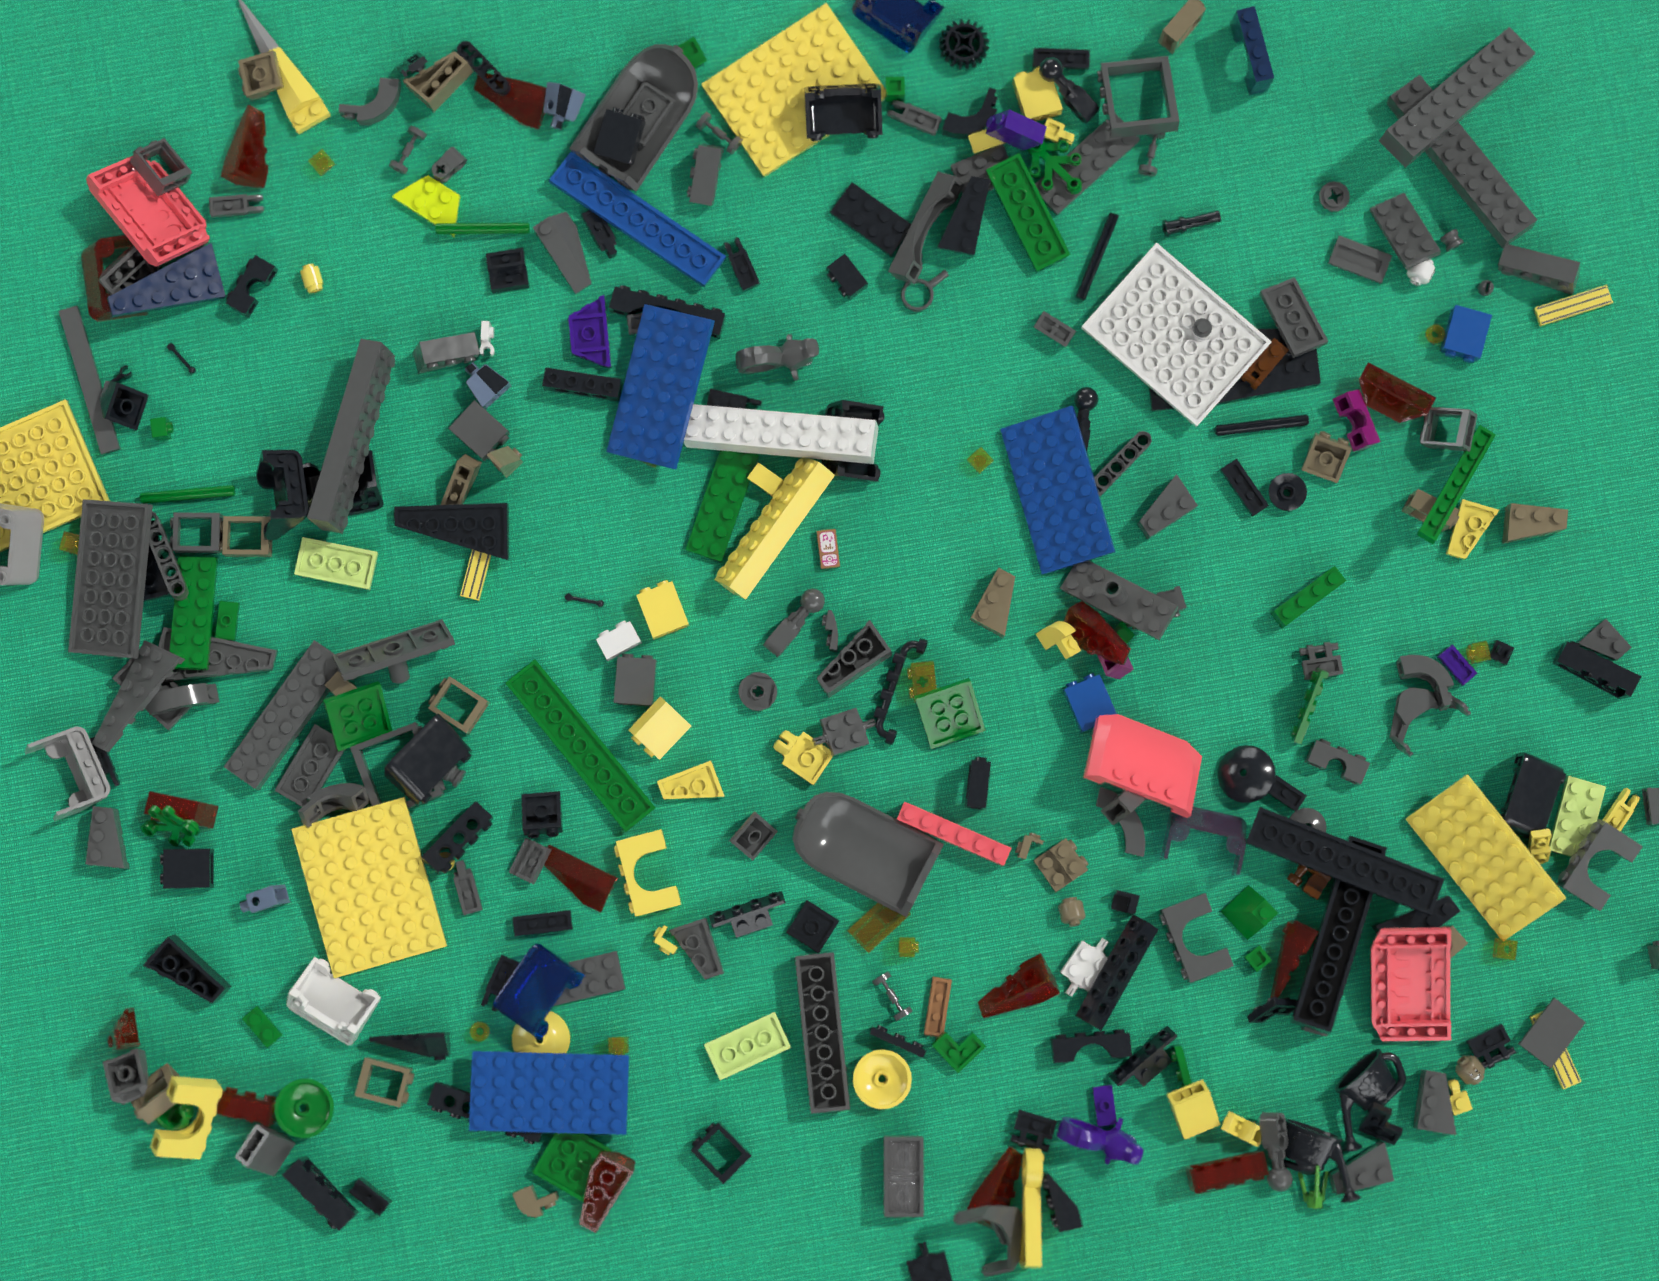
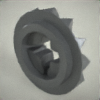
[1319,182,1350,212]

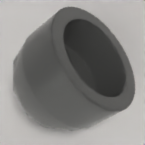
[1477,280,1494,296]

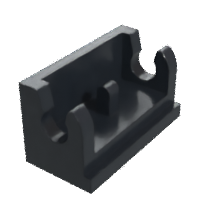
[349,1177,392,1217]

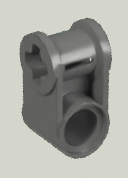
[432,146,467,183]

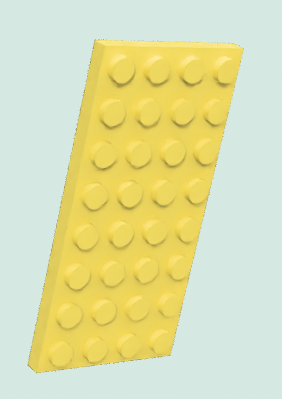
[1406,774,1566,941]

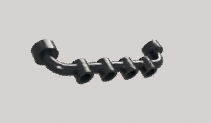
[874,638,928,745]

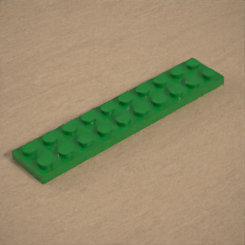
[505,659,656,832]

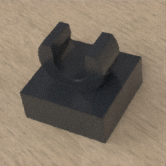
[1488,640,1514,666]

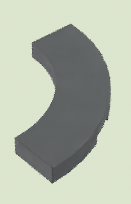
[1096,787,1145,857]

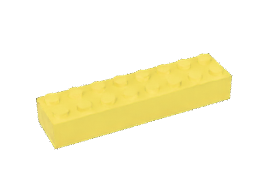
[714,458,835,600]

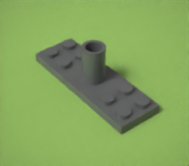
[1060,561,1179,641]
[332,619,455,683]

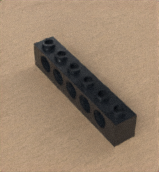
[1076,914,1159,1031]
[427,1081,543,1144]

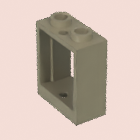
[1158,0,1206,54]
[1402,489,1459,532]
[219,516,272,557]
[428,676,490,734]
[355,1057,414,1107]
[131,1063,180,1124]

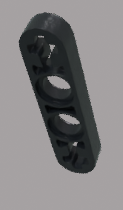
[457,41,511,96]

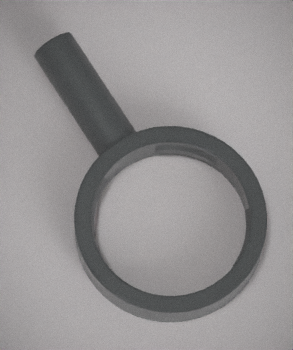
[901,270,949,312]

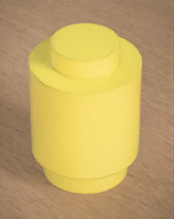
[300,264,324,293]

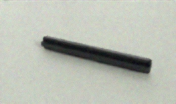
[1076,212,1119,301]
[1215,415,1309,436]

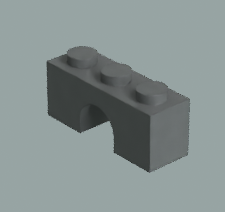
[1305,738,1370,785]

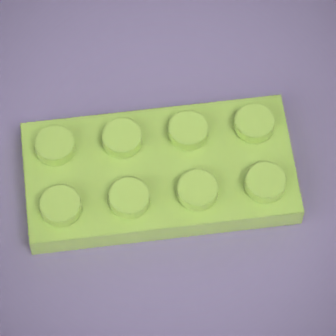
[294,537,378,590]
[1549,776,1606,857]
[704,1012,791,1080]

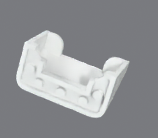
[287,957,381,1045]

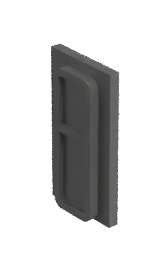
[1328,235,1392,284]

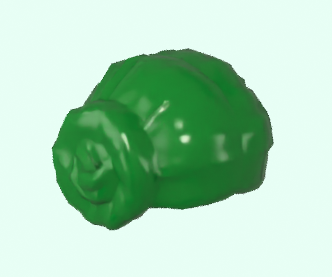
[155,1103,194,1131]

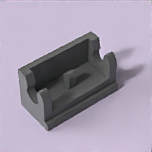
[1034,311,1077,347]

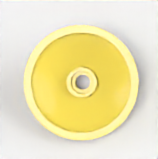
[512,1010,570,1053]
[853,1050,912,1109]

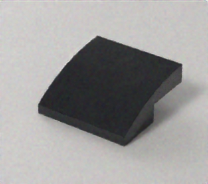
[486,248,530,294]

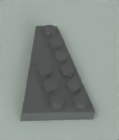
[158,627,277,682]
[92,640,185,752]

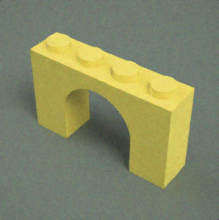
[614,829,682,917]
[150,1076,222,1159]

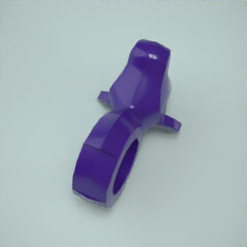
[1057,1117,1144,1165]

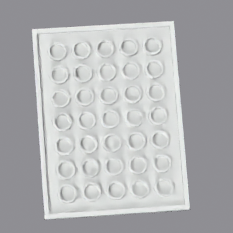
[1081,243,1272,427]

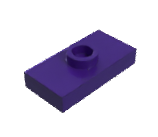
[1437,644,1478,686]
[1092,1085,1117,1126]

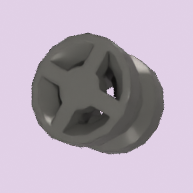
[1440,229,1464,252]
[443,765,466,788]

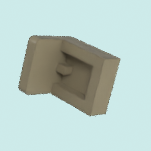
[1015,833,1044,860]

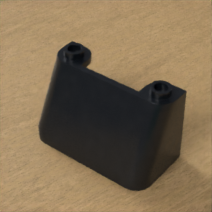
[804,83,883,141]
[821,400,884,483]
[256,450,309,540]
[303,450,384,517]
[384,714,472,806]
[1500,752,1566,839]

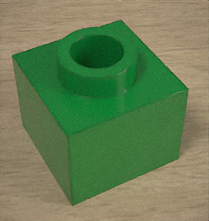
[150,417,174,441]

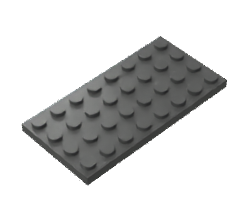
[68,499,153,659]

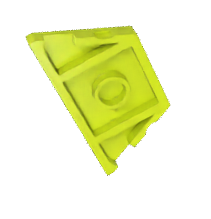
[393,175,460,237]

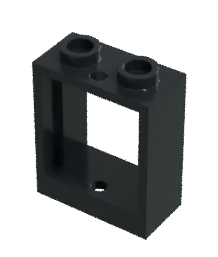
[965,757,991,810]
[691,1122,752,1184]

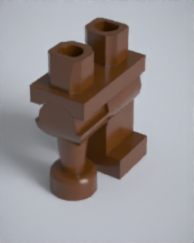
[1286,865,1332,900]

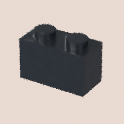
[826,254,868,301]

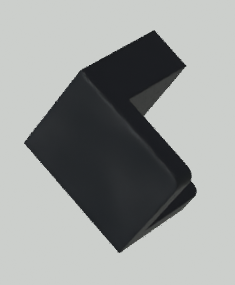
[1111,890,1140,915]

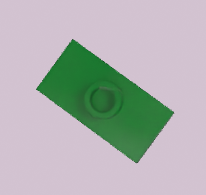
[215,601,240,641]

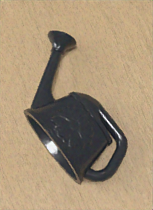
[1335,1049,1406,1152]
[1283,1118,1362,1203]

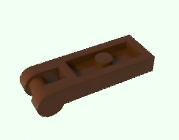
[1240,338,1289,390]

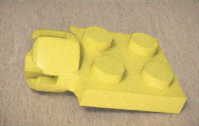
[774,730,833,785]

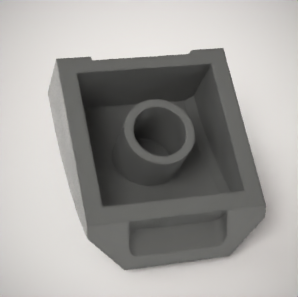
[103,1048,148,1104]

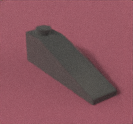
[533,212,592,294]

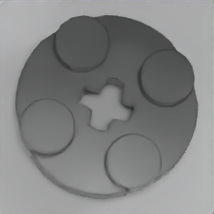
[739,672,777,711]

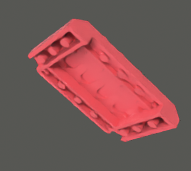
[86,156,210,267]
[1084,714,1202,818]
[1371,927,1451,1041]

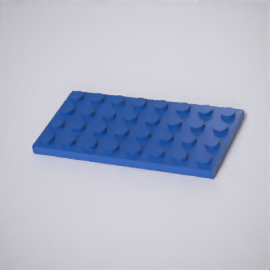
[606,304,715,470]
[1000,406,1116,575]
[469,1051,629,1135]

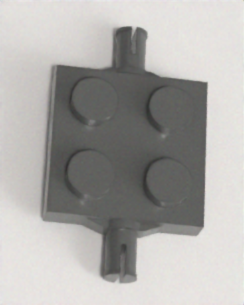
[812,708,876,756]

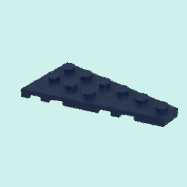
[107,243,225,317]

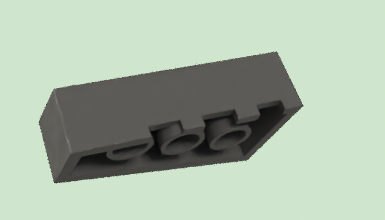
[1498,244,1580,295]
[817,620,892,698]

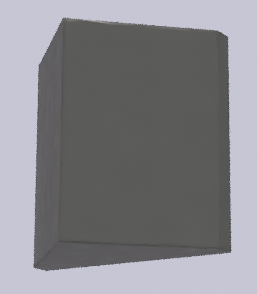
[729,811,778,861]

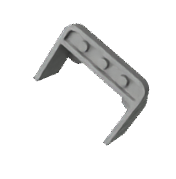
[0,503,44,585]
[24,727,110,822]

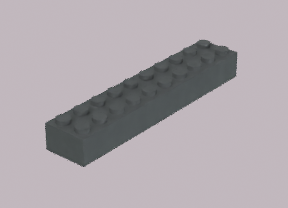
[1379,27,1536,168]
[1387,75,1537,248]
[307,339,395,534]

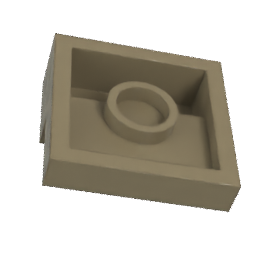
[238,50,284,100]
[1302,431,1352,483]
[1033,838,1089,892]

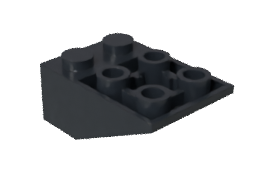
[1042,1170,1083,1233]

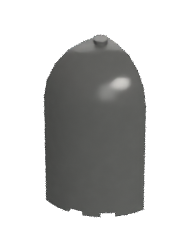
[569,44,698,192]
[793,792,944,917]

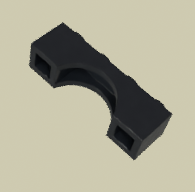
[1051,1029,1132,1063]

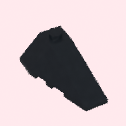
[369,1032,451,1060]

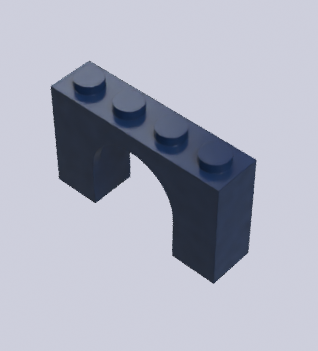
[1230,6,1274,95]

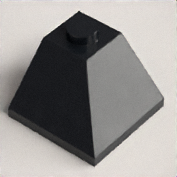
[100,381,149,431]

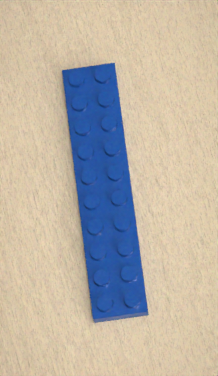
[549,151,726,287]

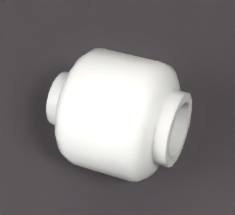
[1407,259,1435,286]

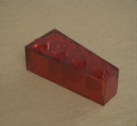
[1185,1150,1269,1194]

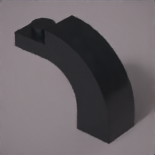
[941,87,998,139]

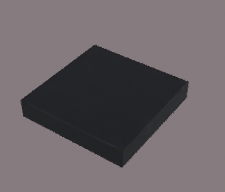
[786,900,839,953]

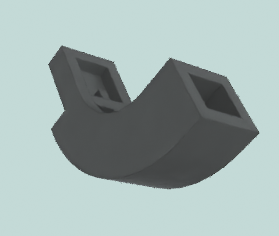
[339,78,401,126]
[1396,655,1454,711]
[148,683,219,715]
[298,783,370,828]

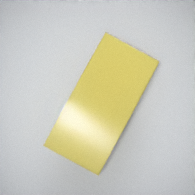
[968,129,1004,154]
[747,463,784,497]
[1528,829,1552,864]

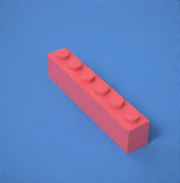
[897,802,1011,866]

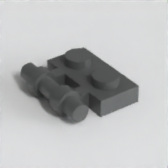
[1299,642,1344,680]

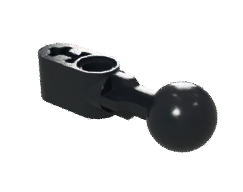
[1039,57,1100,124]
[1074,387,1099,451]

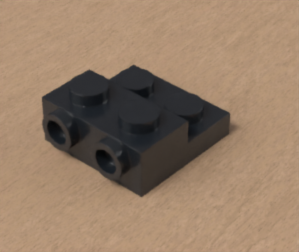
[522,791,563,838]

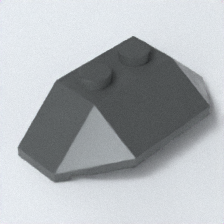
[98,245,161,295]

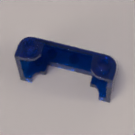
[852,0,944,53]
[493,944,585,1040]

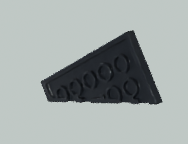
[394,503,509,561]

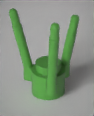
[1298,1166,1329,1209]

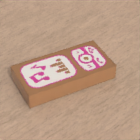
[817,529,840,569]

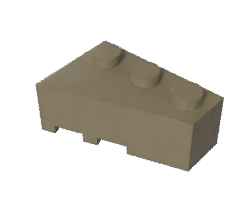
[403,51,473,112]
[1502,503,1568,544]
[970,567,1015,638]

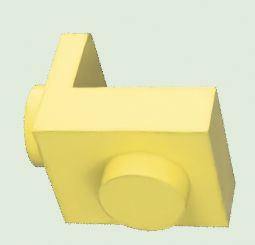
[653,925,679,955]

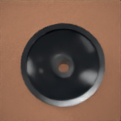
[1218,745,1276,803]

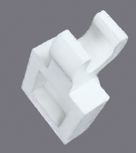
[480,321,495,356]

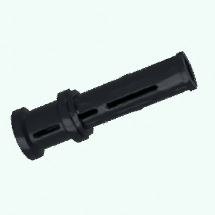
[1162,210,1221,237]

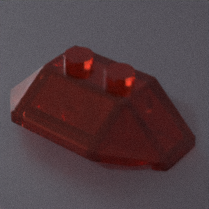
[1359,362,1436,423]

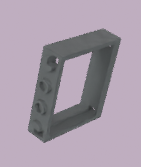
[1097,56,1179,138]
[350,722,446,809]

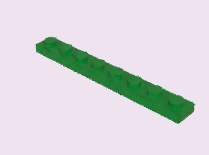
[1416,425,1496,545]

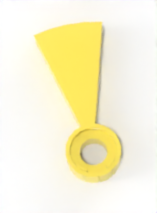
[1019,1148,1044,1269]

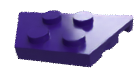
[568,295,612,368]

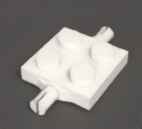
[1060,938,1109,997]

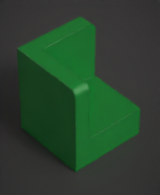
[886,76,905,102]

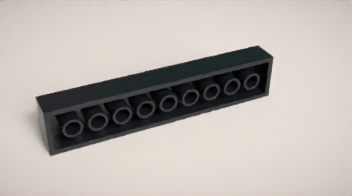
[1291,835,1387,1035]

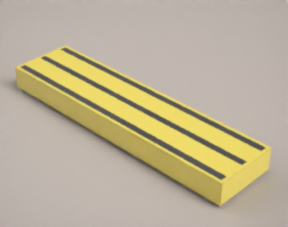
[1534,285,1613,326]
[460,550,491,601]
[1530,1011,1581,1089]

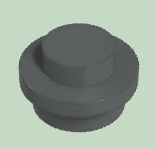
[1193,318,1212,338]

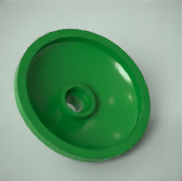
[274,1079,334,1138]

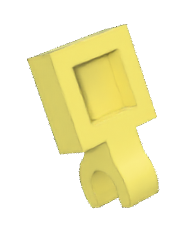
[1044,118,1075,145]
[1447,1079,1472,1116]

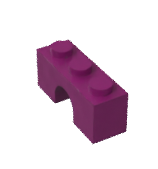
[1333,389,1381,452]

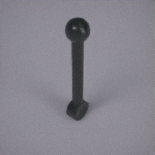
[167,343,196,374]
[565,593,604,607]

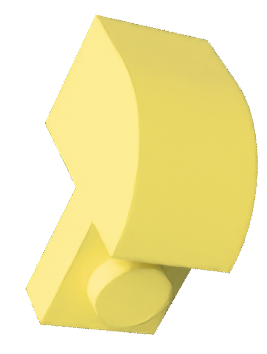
[1036,621,1081,659]
[1221,1111,1262,1148]

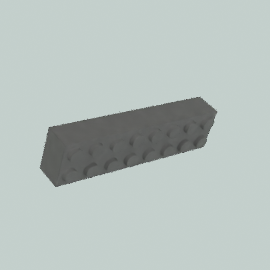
[224,640,339,790]
[795,952,850,1114]

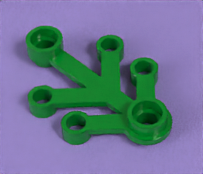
[1028,140,1082,195]
[141,805,200,847]

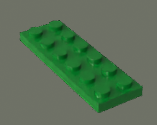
[985,153,1071,272]
[686,450,759,563]
[170,556,218,670]

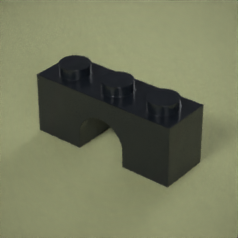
[226,255,278,318]

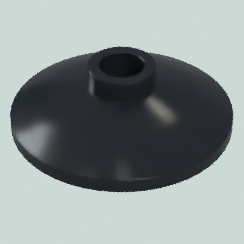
[1269,473,1307,511]

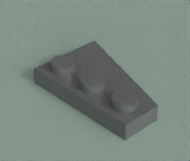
[669,918,724,979]

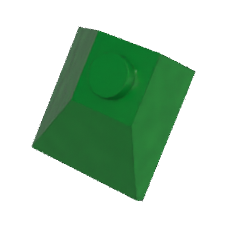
[1220,885,1278,940]

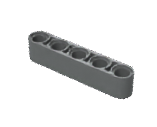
[1094,431,1152,497]
[149,511,189,601]

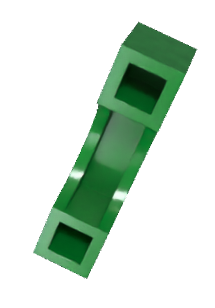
[1270,566,1346,628]

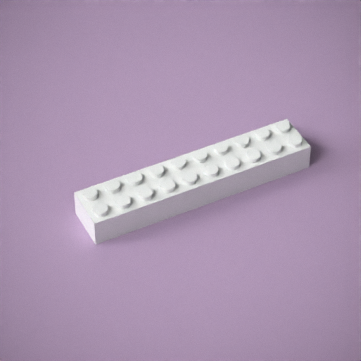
[684,404,879,464]

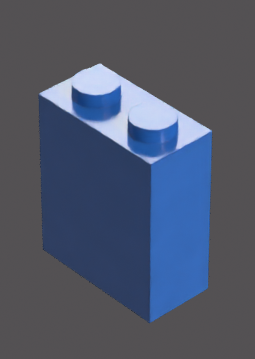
[1440,305,1492,363]
[1063,673,1117,733]

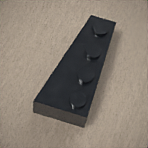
[937,176,990,256]
[1553,641,1642,700]
[1371,895,1460,934]
[143,934,232,1003]
[282,1156,359,1231]

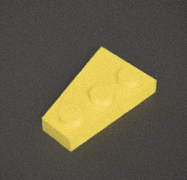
[1446,499,1499,560]
[657,761,725,800]

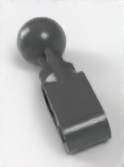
[763,589,825,657]
[1259,1112,1292,1192]

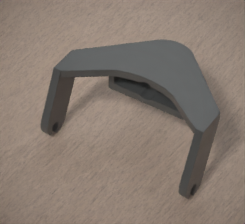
[1389,688,1471,757]
[953,1205,1022,1276]

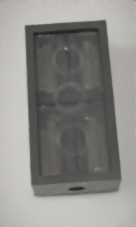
[884,1135,924,1217]

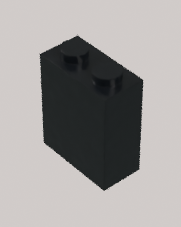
[594,107,646,165]
[160,849,214,889]

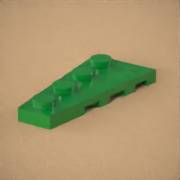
[1290,668,1329,744]

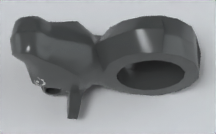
[735,334,819,381]

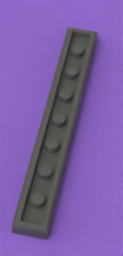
[59,305,121,455]

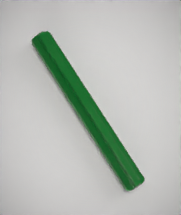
[435,223,530,234]
[140,485,235,504]

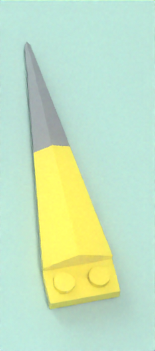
[238,0,331,134]

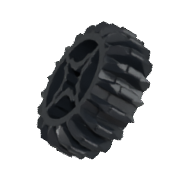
[939,19,989,70]

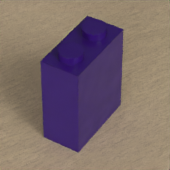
[986,109,1047,151]

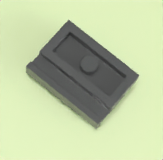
[509,838,551,884]

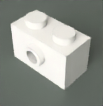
[596,621,642,661]

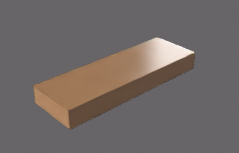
[924,977,952,1037]

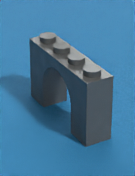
[1556,819,1643,911]
[1159,893,1234,983]

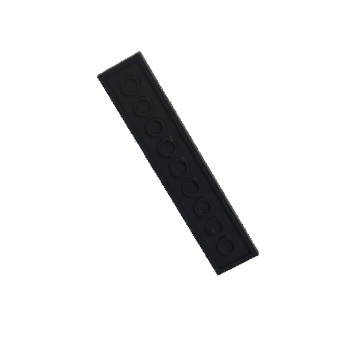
[1246,807,1444,916]

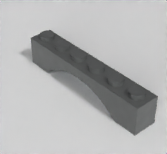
[888,172,964,285]

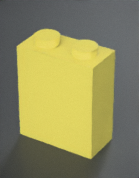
[1012,67,1063,122]
[636,580,689,640]
[629,697,691,760]
[1167,1079,1220,1140]

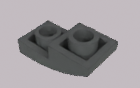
[822,610,838,652]

